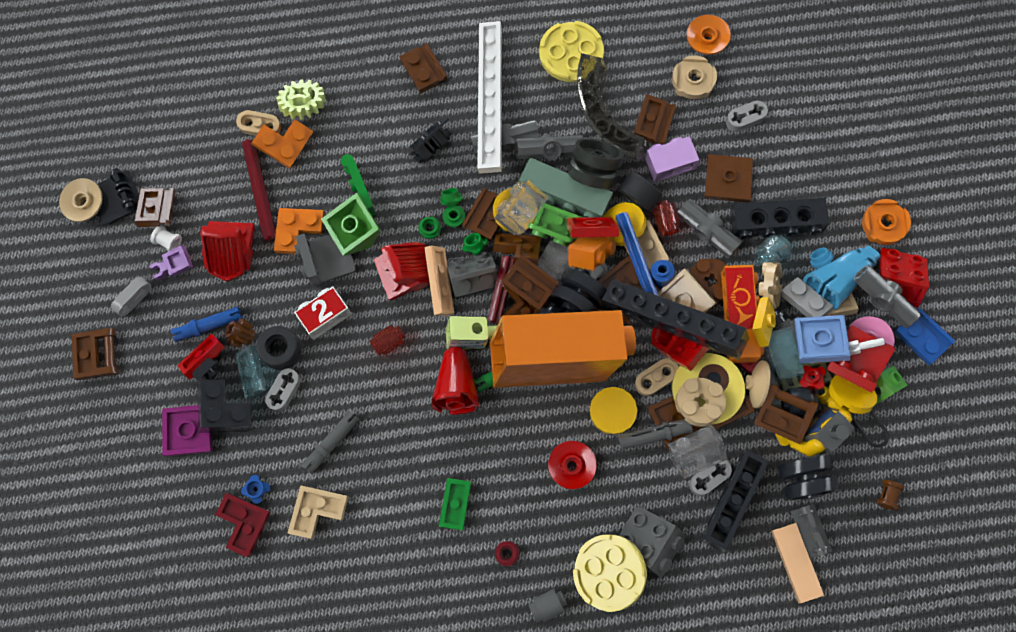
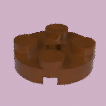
[689,258,729,304]

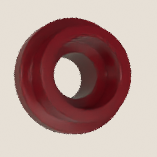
[495,541,519,566]

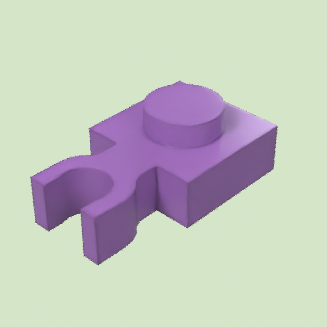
[149,245,193,280]

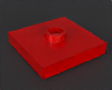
[567,217,619,238]

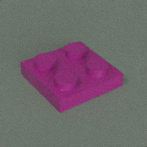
[162,405,213,457]

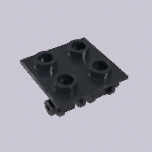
[408,118,452,164]
[97,168,139,226]

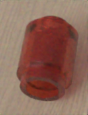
[653,201,680,236]
[369,324,405,356]

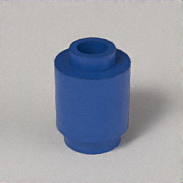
[651,260,674,289]

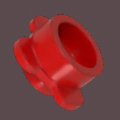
[800,365,826,390]

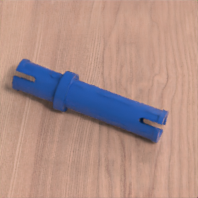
[171,306,243,343]

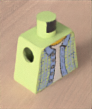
[446,316,497,350]

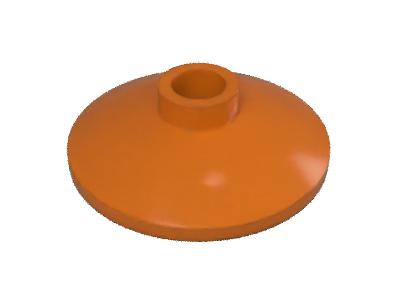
[687,15,731,55]

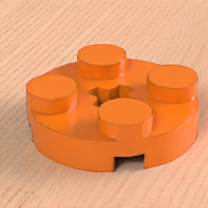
[862,199,911,245]

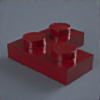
[215,493,271,558]

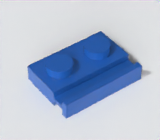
[894,308,955,366]

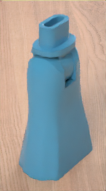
[803,246,881,310]

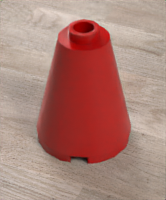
[431,346,479,415]

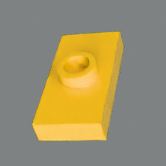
[752,297,776,347]

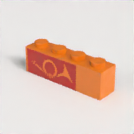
[721,265,764,363]

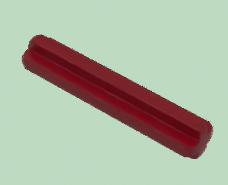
[487,256,515,324]

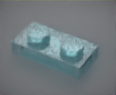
[769,327,805,380]
[235,346,266,398]

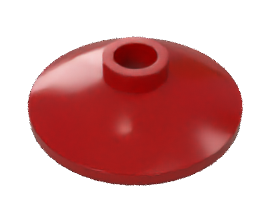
[548,441,597,489]

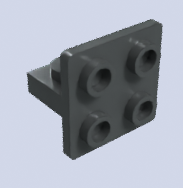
[447,252,497,297]

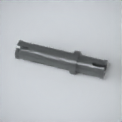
[301,411,360,475]
[618,419,693,451]

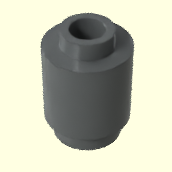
[528,589,568,623]

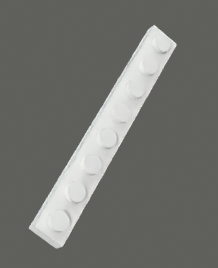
[477,21,502,173]

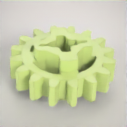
[276,80,326,120]

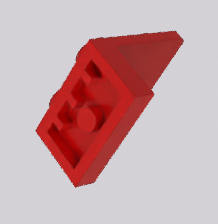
[879,248,929,308]
[827,326,895,393]

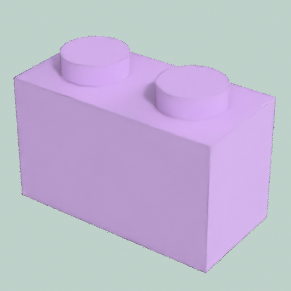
[645,136,699,182]

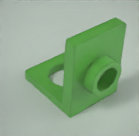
[875,366,907,405]

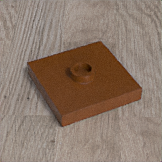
[704,154,753,203]

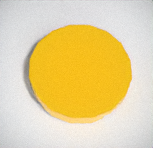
[603,202,646,246]
[828,375,877,414]
[590,387,637,434]

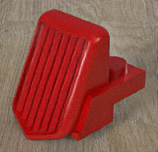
[200,221,255,282]
[373,241,430,301]
[650,327,709,371]

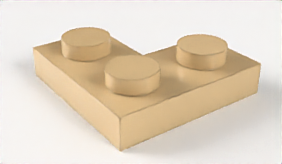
[288,486,349,539]

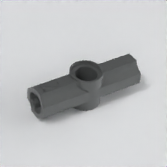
[471,120,540,156]
[515,134,583,160]
[676,199,742,258]
[853,264,921,328]

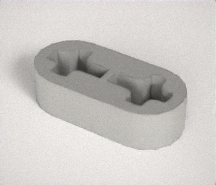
[726,101,768,132]
[111,277,151,317]
[265,368,301,412]
[689,459,732,496]

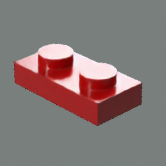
[177,333,225,380]

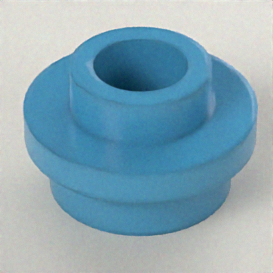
[810,248,834,268]

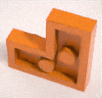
[251,119,313,169]
[274,208,325,254]

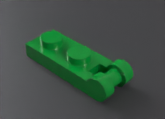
[341,154,376,216]

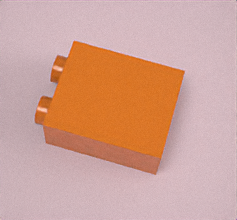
[490,310,636,388]

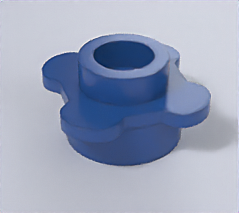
[241,475,270,504]

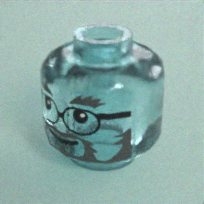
[757,235,792,266]

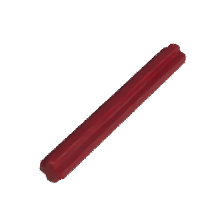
[242,139,276,241]

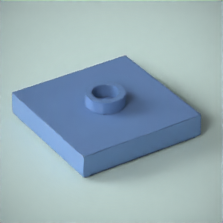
[794,315,851,364]

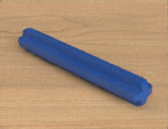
[616,212,658,295]

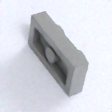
[780,277,833,317]

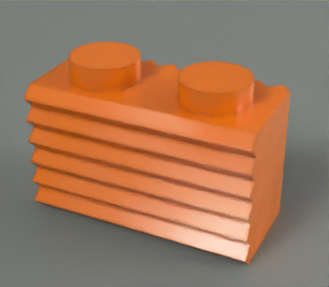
[568,237,616,271]

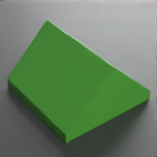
[321,193,380,256]

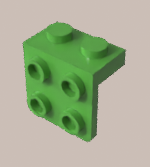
[528,202,581,246]

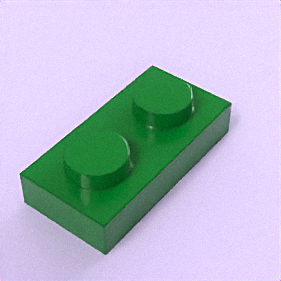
[439,478,471,531]

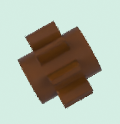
[225,318,255,349]

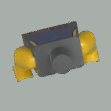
[775,386,855,457]

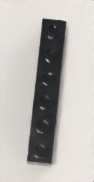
[602,279,749,360]

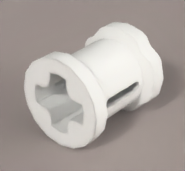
[150,225,182,252]

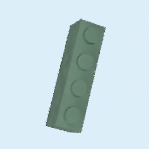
[519,158,613,217]

